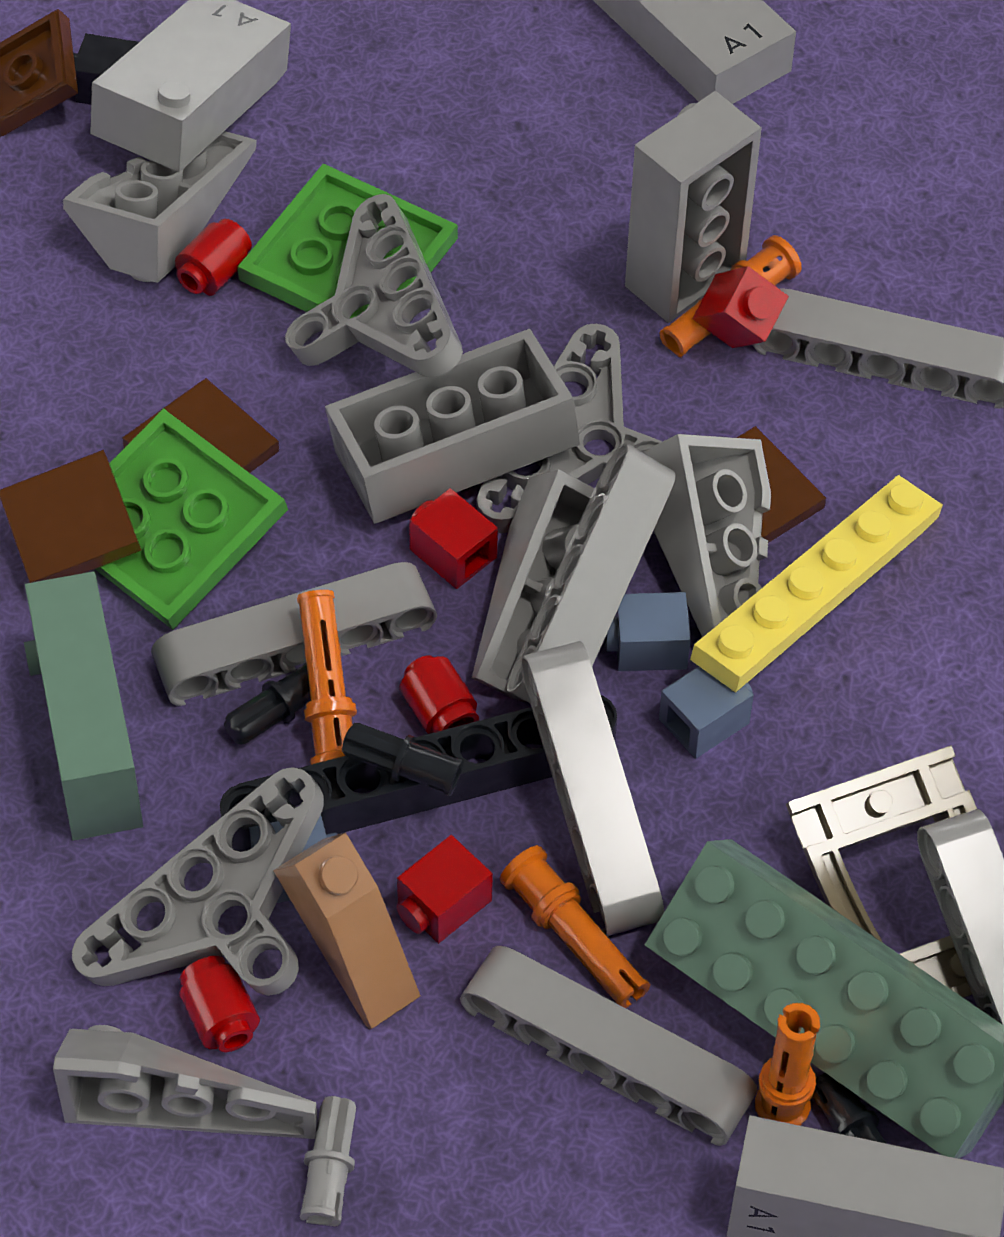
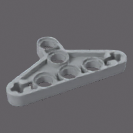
[285,194,463,378]
[477,324,662,533]
[72,767,324,996]

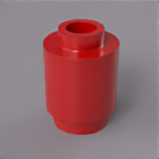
[175,218,252,296]
[399,655,479,734]
[180,956,260,1052]

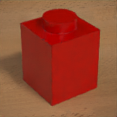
[692,266,789,349]
[409,488,498,589]
[397,834,493,944]

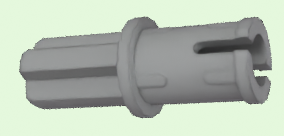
[300,1096,356,1226]

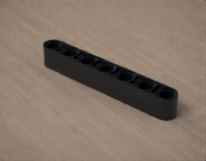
[220,695,617,852]

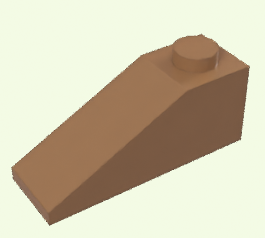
[273,833,421,1029]

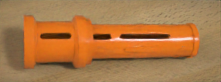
[659,235,802,358]
[297,590,357,765]
[499,845,650,1008]
[755,1003,820,1126]

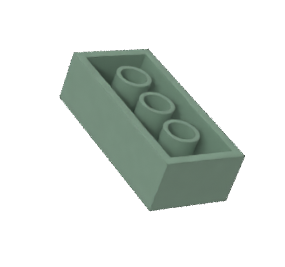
[24,571,144,841]

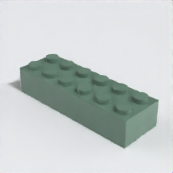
[645,839,1004,1159]

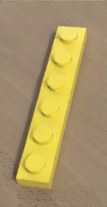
[690,475,943,693]

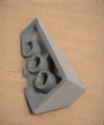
[63,131,257,283]
[642,434,771,637]
[472,469,595,702]
[53,1025,318,1139]

